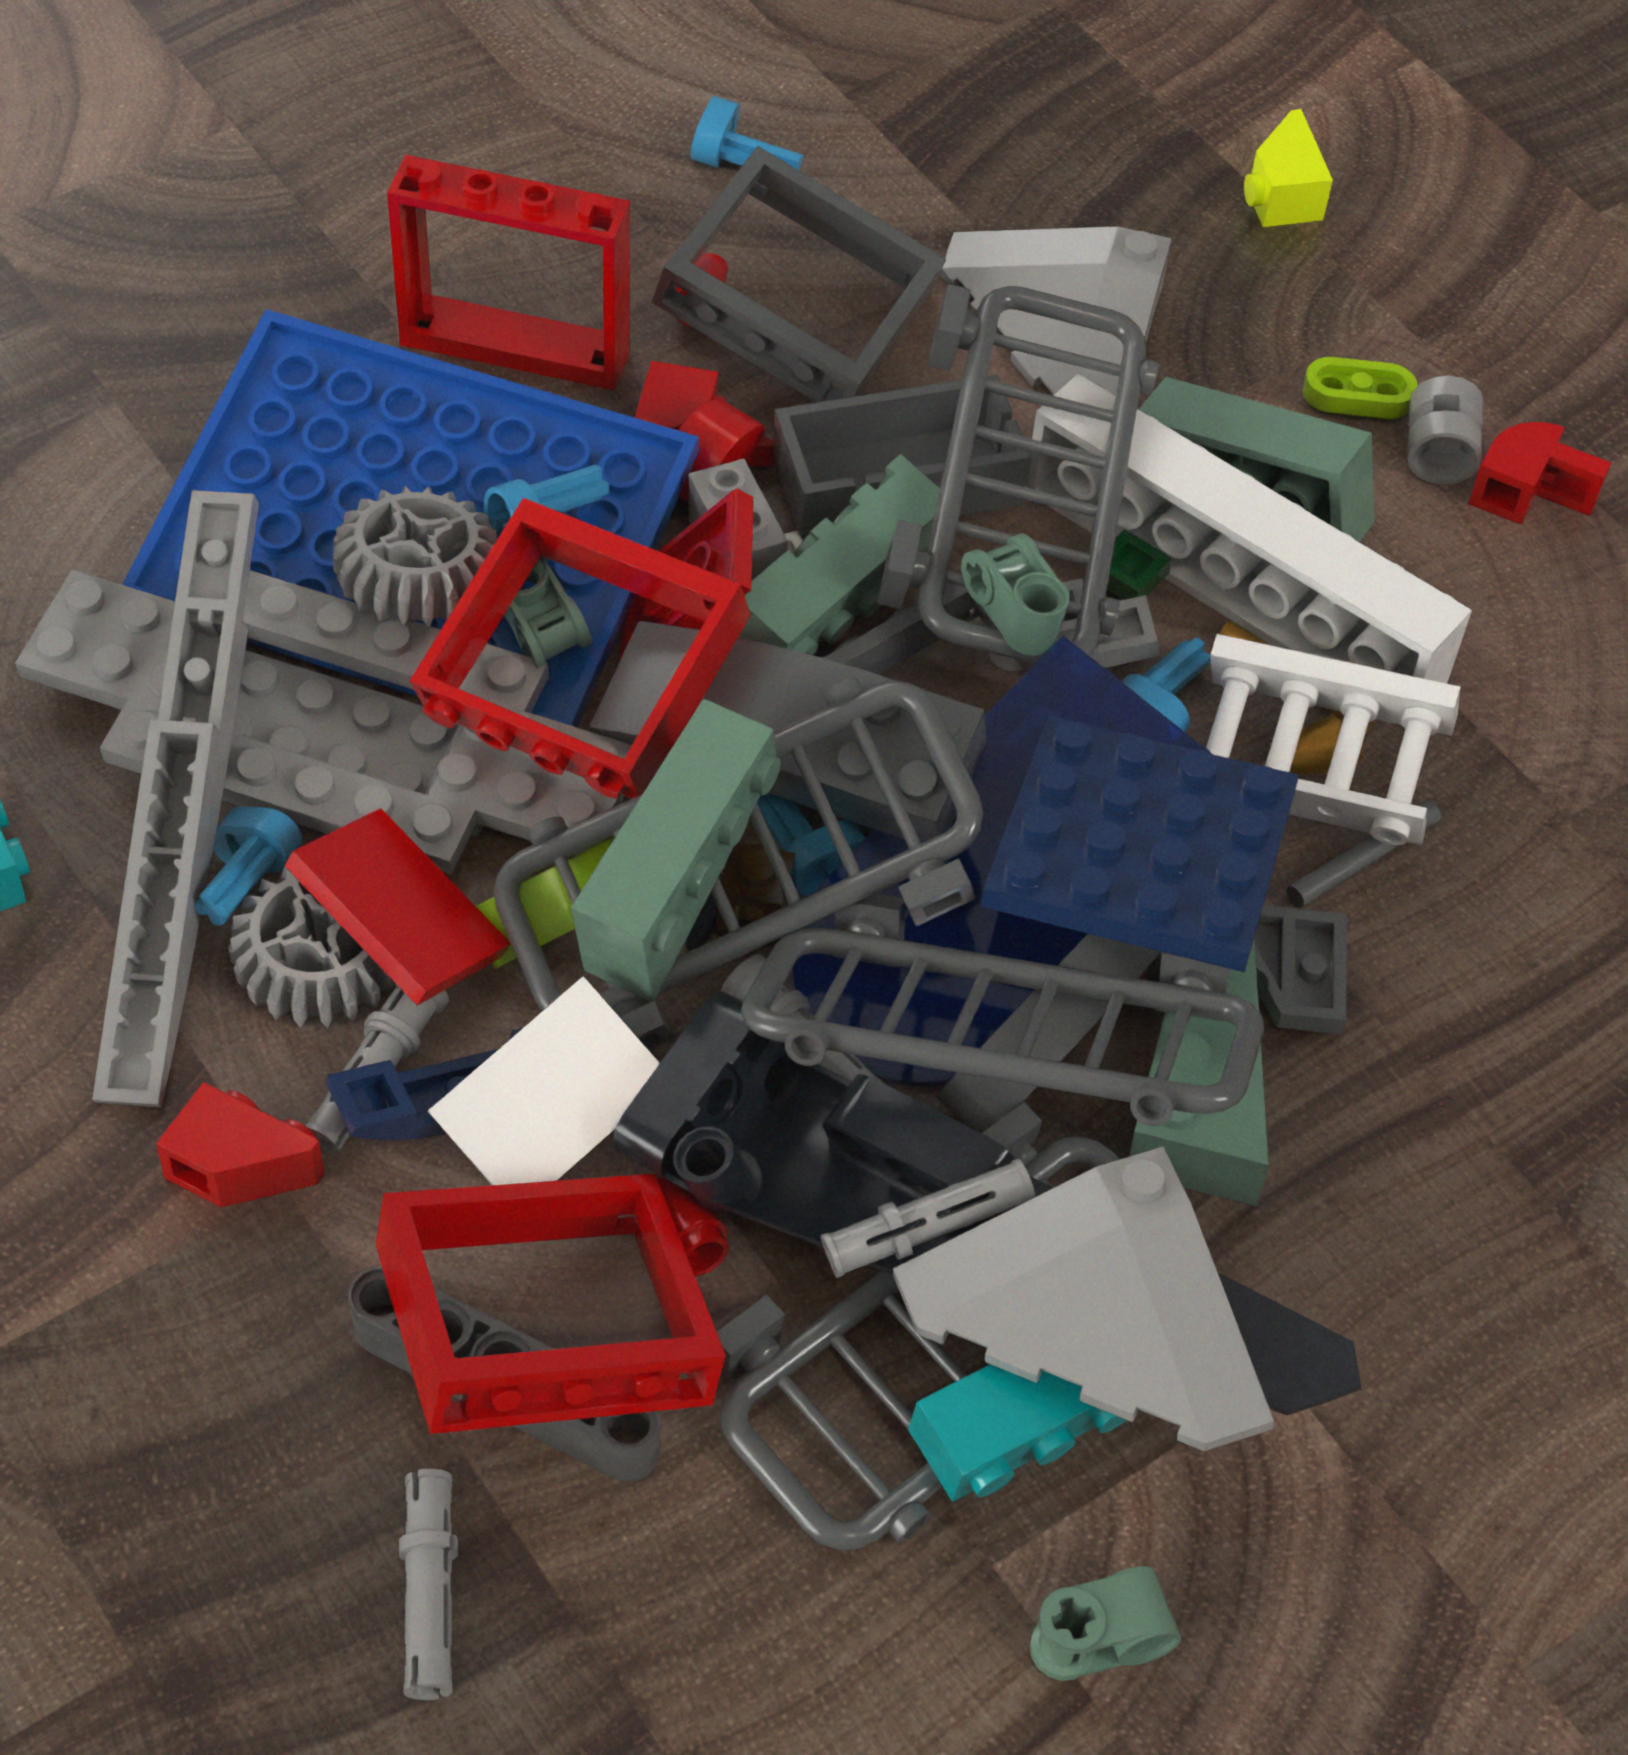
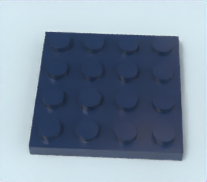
[981,715,1299,972]

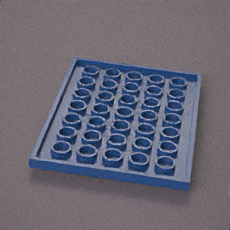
[122,309,700,727]

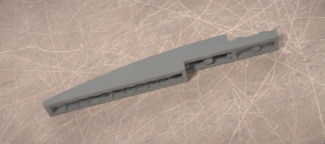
[92,490,259,1108]

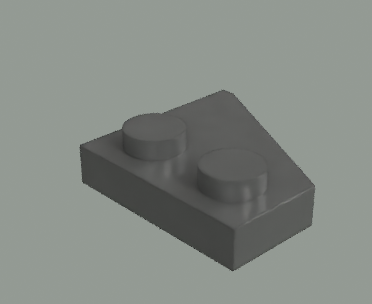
[1254,905,1347,1035]

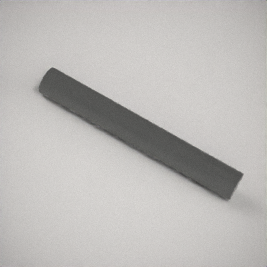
[1286,800,1441,908]

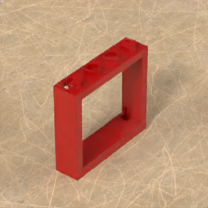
[387,154,630,391]
[409,498,751,799]
[375,1174,726,1434]

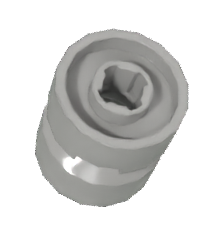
[1407,376,1484,485]

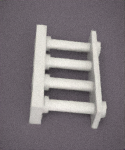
[1205,634,1460,845]

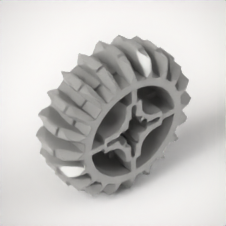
[333,485,497,628]
[228,867,395,1029]

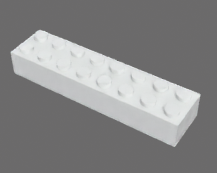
[1027,374,1472,727]

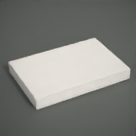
[428,976,660,1185]

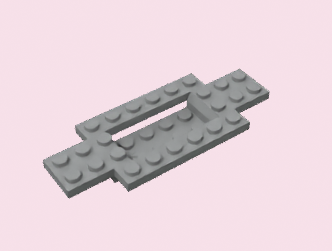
[15,569,632,874]

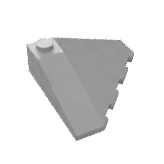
[940,227,1172,396]
[893,1147,1274,1451]

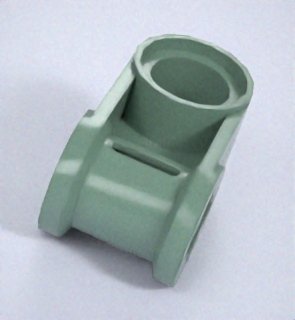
[961,533,1069,656]
[504,556,592,668]
[1029,1566,1181,1681]

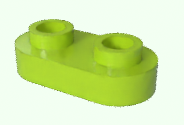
[1302,357,1418,419]

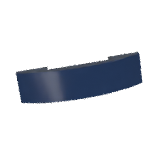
[326,1028,523,1140]

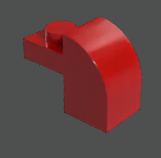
[678,398,774,503]
[1468,422,1611,525]

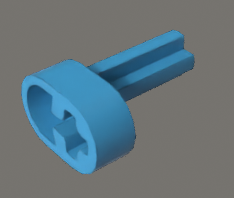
[691,95,804,170]
[484,465,609,539]
[1104,637,1211,745]
[757,793,874,895]
[194,806,303,926]

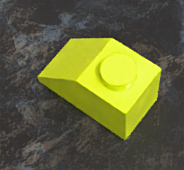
[1244,109,1333,227]

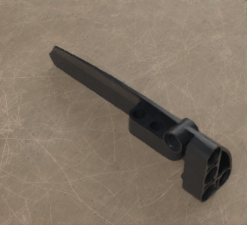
[613,991,1362,1415]

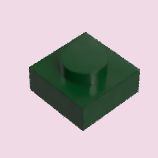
[1107,529,1172,600]

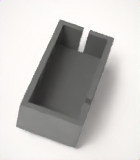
[772,374,1031,540]

